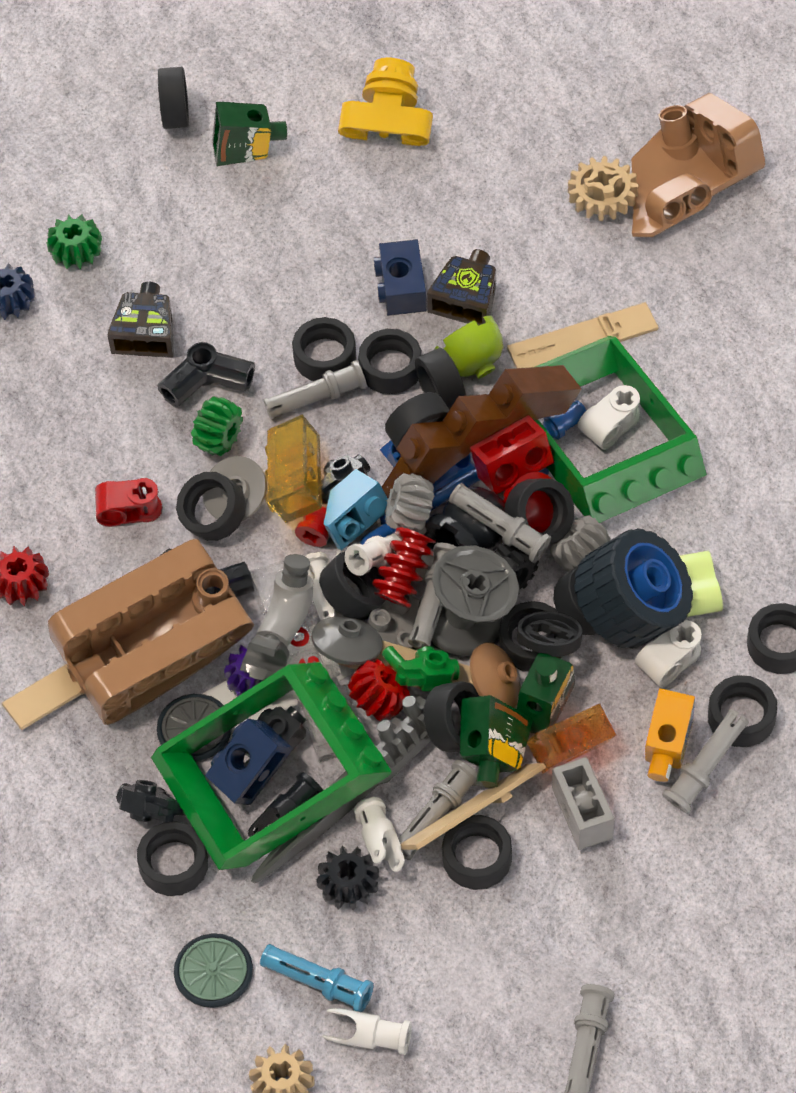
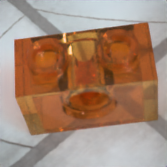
[527,703,617,774]

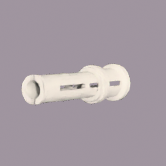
[345,528,427,576]

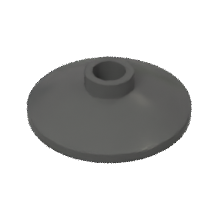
[311,616,383,665]

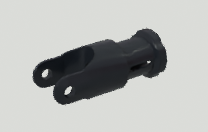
[248,772,323,837]

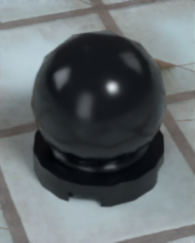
[424,487,505,556]

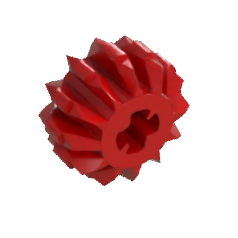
[0,546,49,607]
[347,659,411,721]

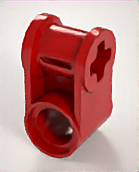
[95,478,163,527]

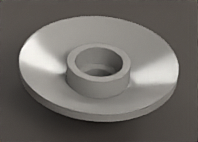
[202,456,267,521]

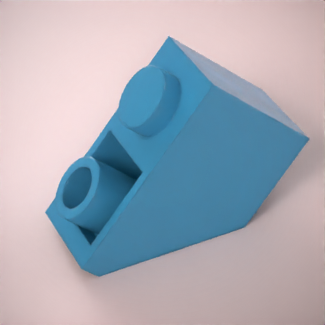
[324,469,388,551]

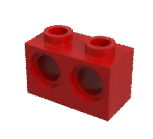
[469,415,554,494]

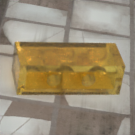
[265,414,322,523]

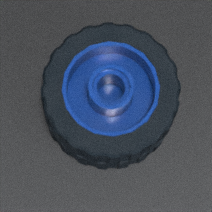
[574,528,693,649]

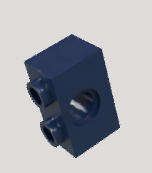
[373,239,427,316]
[205,718,294,805]

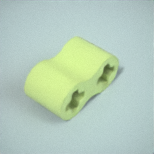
[679,551,723,617]

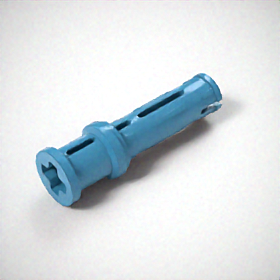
[260,944,374,1012]

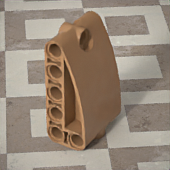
[48,539,254,725]

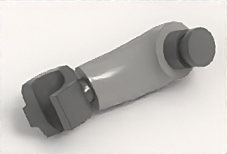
[240,554,313,681]

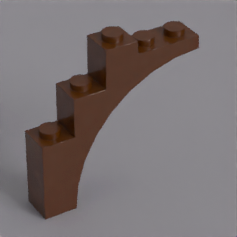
[382,365,582,498]

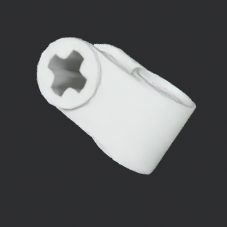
[577,385,640,450]
[635,620,702,688]

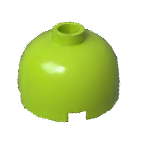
[435,316,503,379]

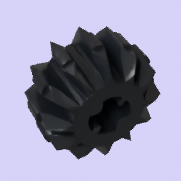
[316,845,380,911]

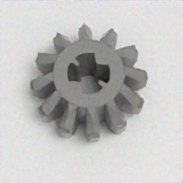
[385,473,435,532]
[550,515,611,572]

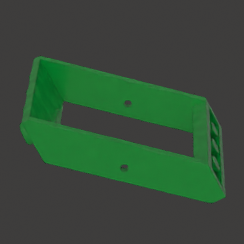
[535,336,707,523]
[151,662,392,870]

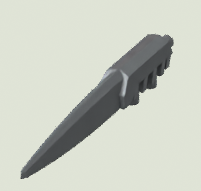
[251,696,431,883]

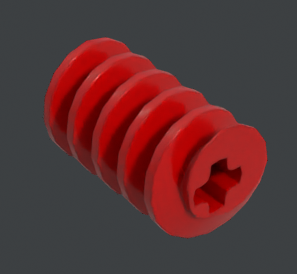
[372,527,436,608]

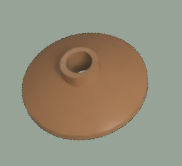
[470,643,521,708]

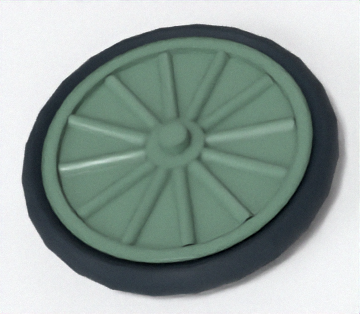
[173,933,253,1008]

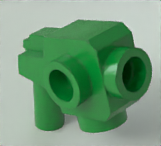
[382,646,460,691]

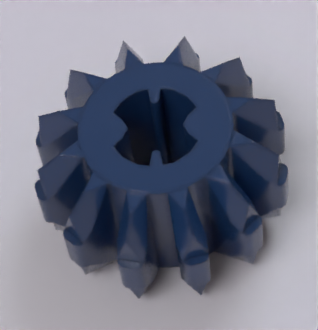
[0,263,35,320]

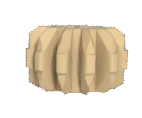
[249,1044,315,1093]

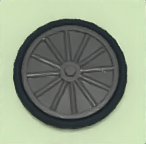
[156,693,232,761]

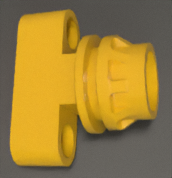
[338,57,433,146]

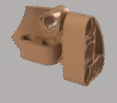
[631,93,765,237]

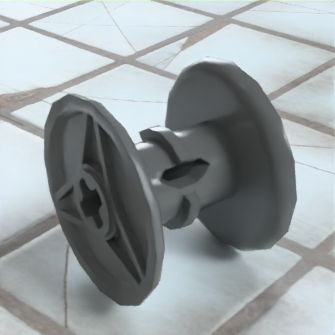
[417,545,519,656]

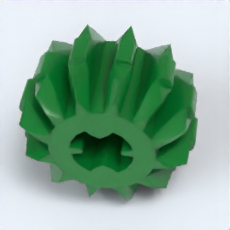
[46,214,102,269]
[191,396,243,456]

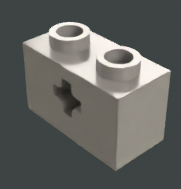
[552,757,615,850]

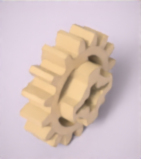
[568,156,638,221]

